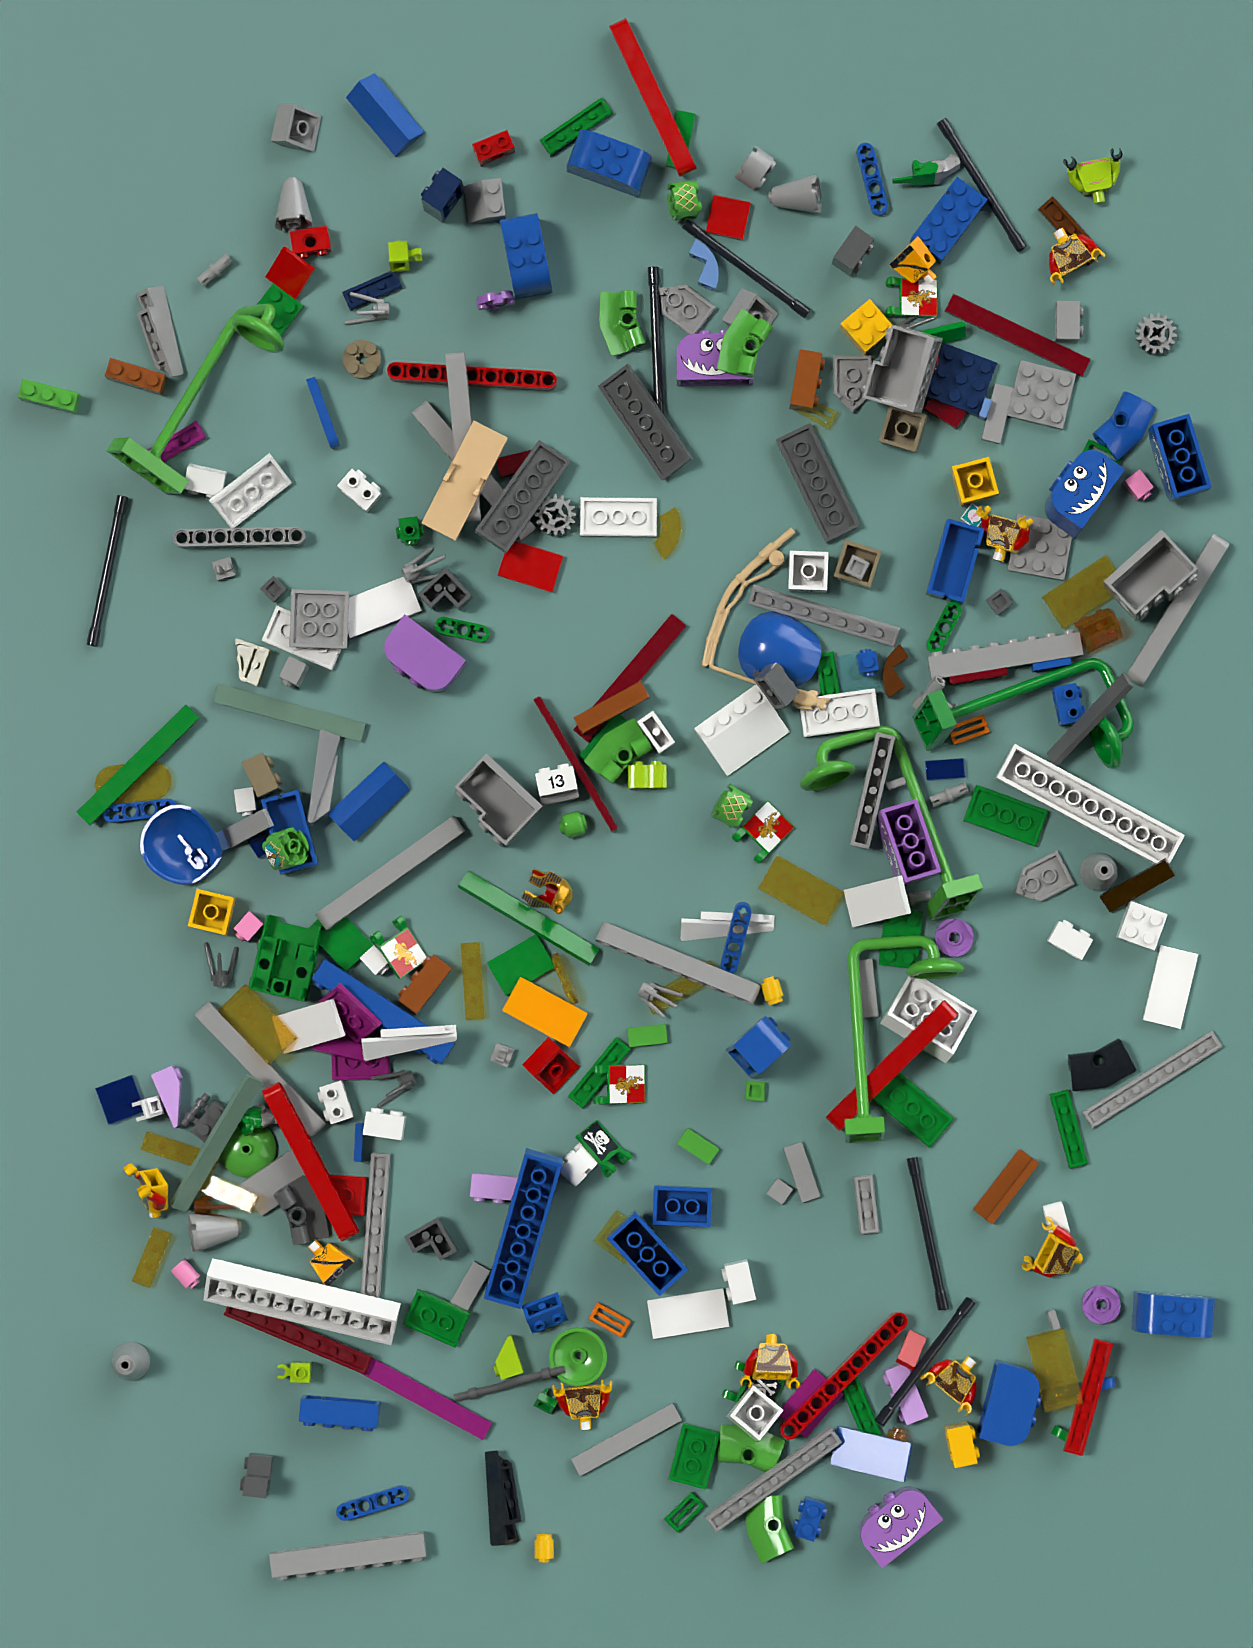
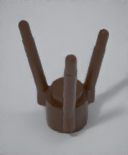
[194,1189,236,1217]

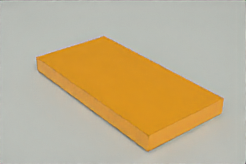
[502,977,588,1047]

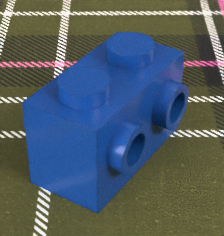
[1051,683,1086,726]
[522,1292,568,1334]
[792,1496,827,1542]

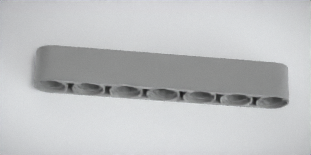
[173,527,306,549]

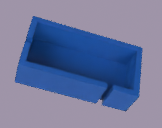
[910,177,988,264]
[925,519,984,605]
[261,790,319,875]
[299,1395,381,1431]

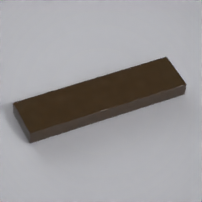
[1100,858,1176,912]

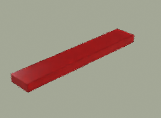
[1063,1338,1113,1456]

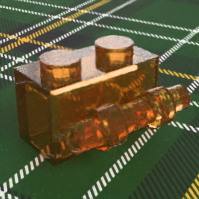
[1074,608,1123,653]

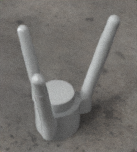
[344,292,389,325]
[401,547,446,584]
[638,982,683,1019]

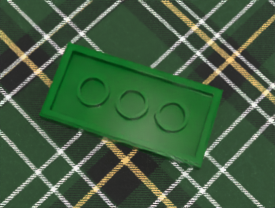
[963,785,1048,847]
[873,1072,954,1148]

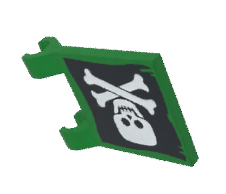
[575,1120,632,1178]
[722,1361,785,1403]

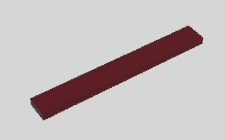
[944,294,1091,377]
[573,614,686,743]
[533,696,618,832]
[224,1306,373,1375]

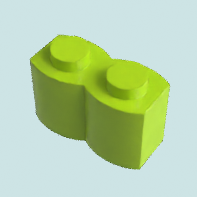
[628,761,667,789]

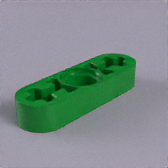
[926,602,962,653]
[435,617,490,643]

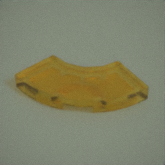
[653,507,681,559]
[552,953,579,1005]

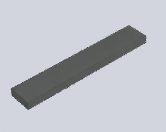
[1047,673,1133,766]

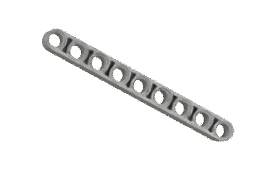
[445,352,481,522]
[411,400,536,541]
[1126,533,1230,687]
[315,815,465,930]
[595,922,760,1005]
[194,1001,327,1137]

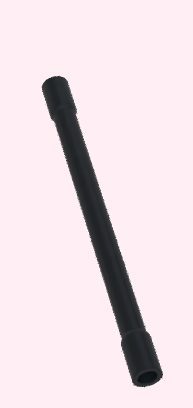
[937,118,1027,252]
[682,219,811,318]
[648,266,665,416]
[86,495,128,647]
[907,1157,949,1311]
[874,1297,975,1427]

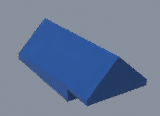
[346,73,425,157]
[328,762,410,841]

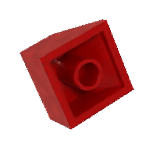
[522,1037,580,1095]

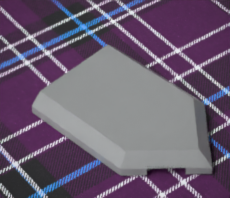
[659,284,716,335]
[833,356,872,413]
[1015,850,1074,902]

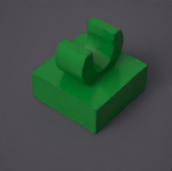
[533,1388,558,1415]

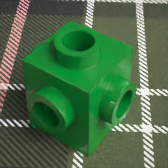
[396,516,424,546]

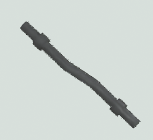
[454,1365,566,1402]

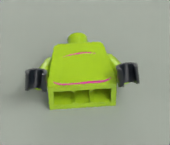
[1063,148,1123,205]

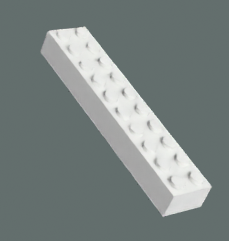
[995,744,1185,865]
[203,1258,401,1345]

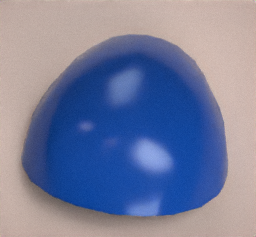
[738,612,821,687]
[140,804,222,885]

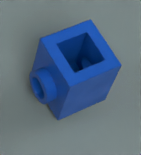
[856,649,879,677]

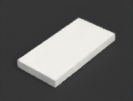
[209,453,292,528]
[580,497,657,537]
[348,577,421,639]
[262,605,341,670]
[800,688,880,737]
[843,875,911,927]
[1142,945,1198,1029]
[272,999,345,1054]
[647,1288,729,1339]

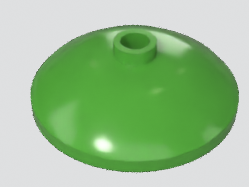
[220,1126,277,1178]
[549,1327,607,1386]

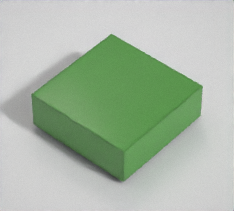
[745,1081,766,1101]

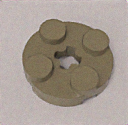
[342,340,381,379]

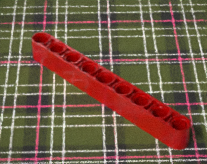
[609,18,697,177]
[387,362,557,391]
[825,1000,959,1131]
[262,1082,359,1242]
[779,1312,908,1440]

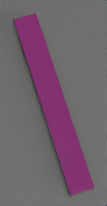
[356,1349,492,1440]

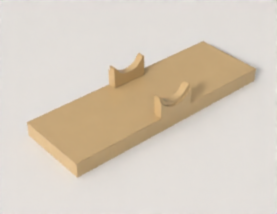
[421,421,508,541]

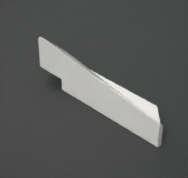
[680,912,775,941]
[362,1025,457,1061]

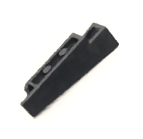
[485,1450,522,1546]

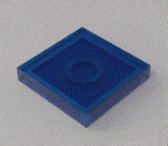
[95,1075,143,1125]

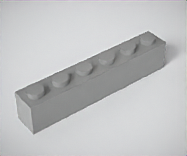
[849,732,896,849]

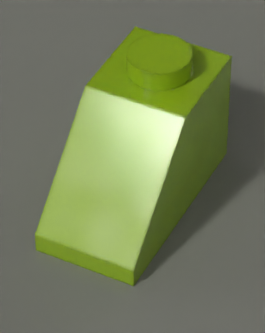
[493,1334,524,1380]

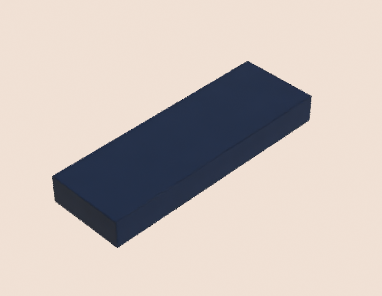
[342,271,402,310]

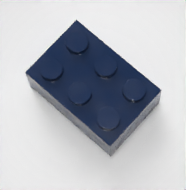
[421,168,464,223]

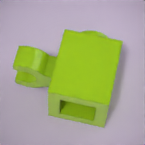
[388,240,422,272]
[277,1361,312,1383]

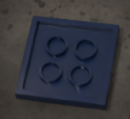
[926,343,997,417]

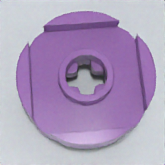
[476,291,515,311]
[935,919,973,957]
[1081,1285,1121,1324]

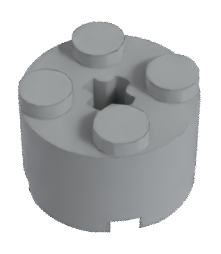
[734,145,776,190]

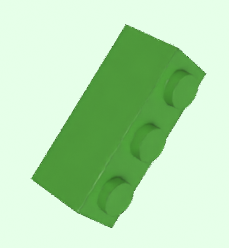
[18,379,81,414]

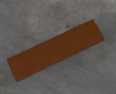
[1038,196,1103,266]

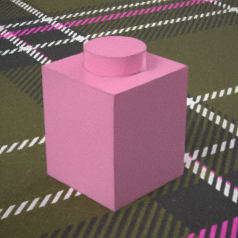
[1123,469,1154,501]
[234,911,264,942]

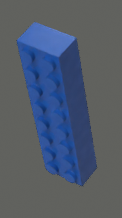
[312,959,455,1064]
[484,1148,563,1309]

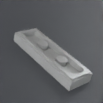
[981,384,1014,444]
[223,808,274,848]
[859,959,878,1018]
[784,1142,820,1203]
[853,1175,879,1235]
[450,1261,490,1311]

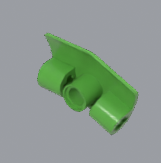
[599,290,646,356]
[717,308,773,377]
[584,718,653,784]
[718,1425,785,1472]
[746,1495,795,1563]

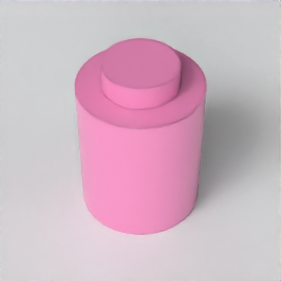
[171,1259,200,1289]

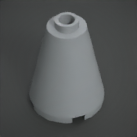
[769,174,822,213]
[274,177,313,233]
[1080,853,1118,891]
[188,1214,242,1253]
[112,1342,150,1381]

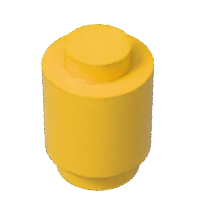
[760,976,784,1005]
[534,1533,554,1563]

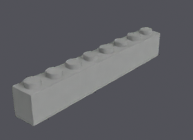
[927,630,1083,681]
[269,1531,427,1580]

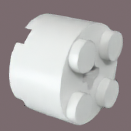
[560,1142,597,1186]

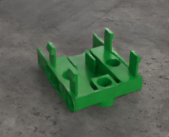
[248,915,323,1002]

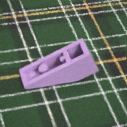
[151,1065,183,1128]

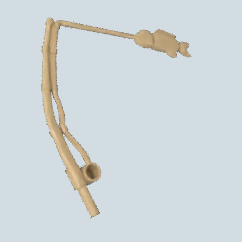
[702,527,831,710]

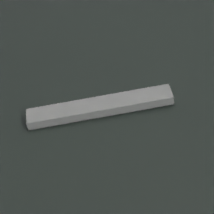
[571,1403,682,1476]

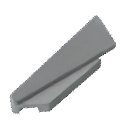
[136,286,183,377]
[308,729,340,826]

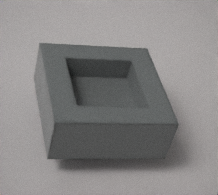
[260,576,287,603]
[986,588,1013,615]

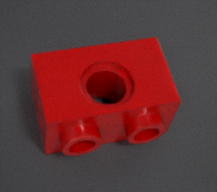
[472,130,515,166]
[289,226,332,259]

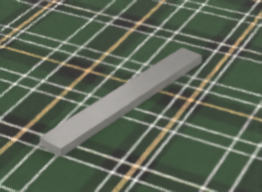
[748,584,900,647]
[1082,1030,1222,1128]
[361,1153,391,1298]
[704,1426,842,1533]

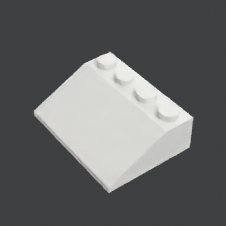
[694,684,789,776]
[880,976,977,1063]

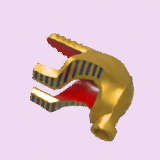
[521,869,573,914]

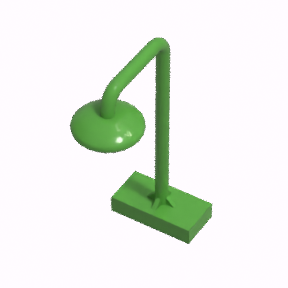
[106,304,284,494]
[800,725,983,921]
[845,935,964,1143]

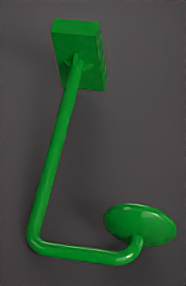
[912,658,1134,769]

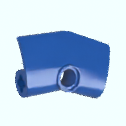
[1093,391,1156,460]

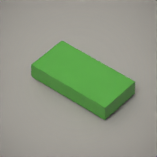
[627,1024,668,1047]
[677,1128,719,1165]

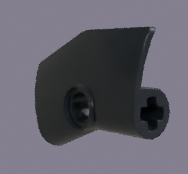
[1068,1038,1136,1091]

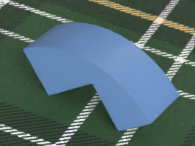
[689,239,719,292]

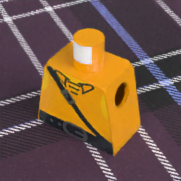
[889,236,937,284]
[308,1240,355,1286]

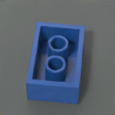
[652,1185,712,1227]

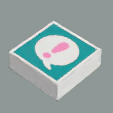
[960,503,981,527]

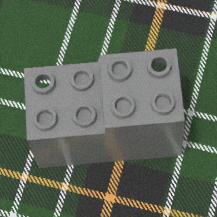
[862,325,943,413]
[1104,530,1198,621]
[455,753,543,847]

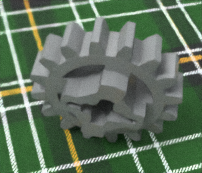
[1135,313,1177,355]
[535,494,576,536]

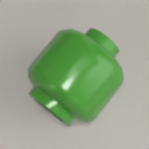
[558,811,588,838]

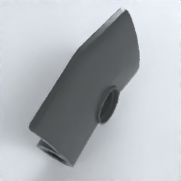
[273,1175,329,1245]

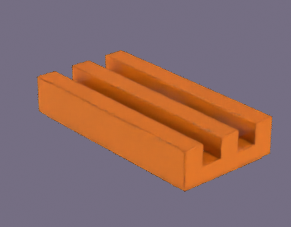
[950,714,990,745]
[588,1302,631,1338]

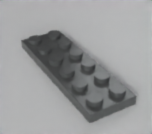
[598,364,693,481]
[776,423,860,543]
[475,440,571,553]

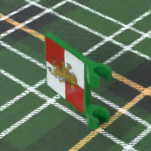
[886,277,938,317]
[732,801,795,863]
[370,916,427,979]
[593,1064,645,1104]

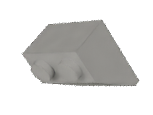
[271,104,322,152]
[464,178,506,224]
[722,289,778,326]

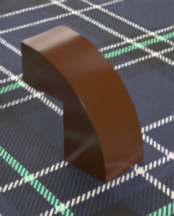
[882,644,908,698]

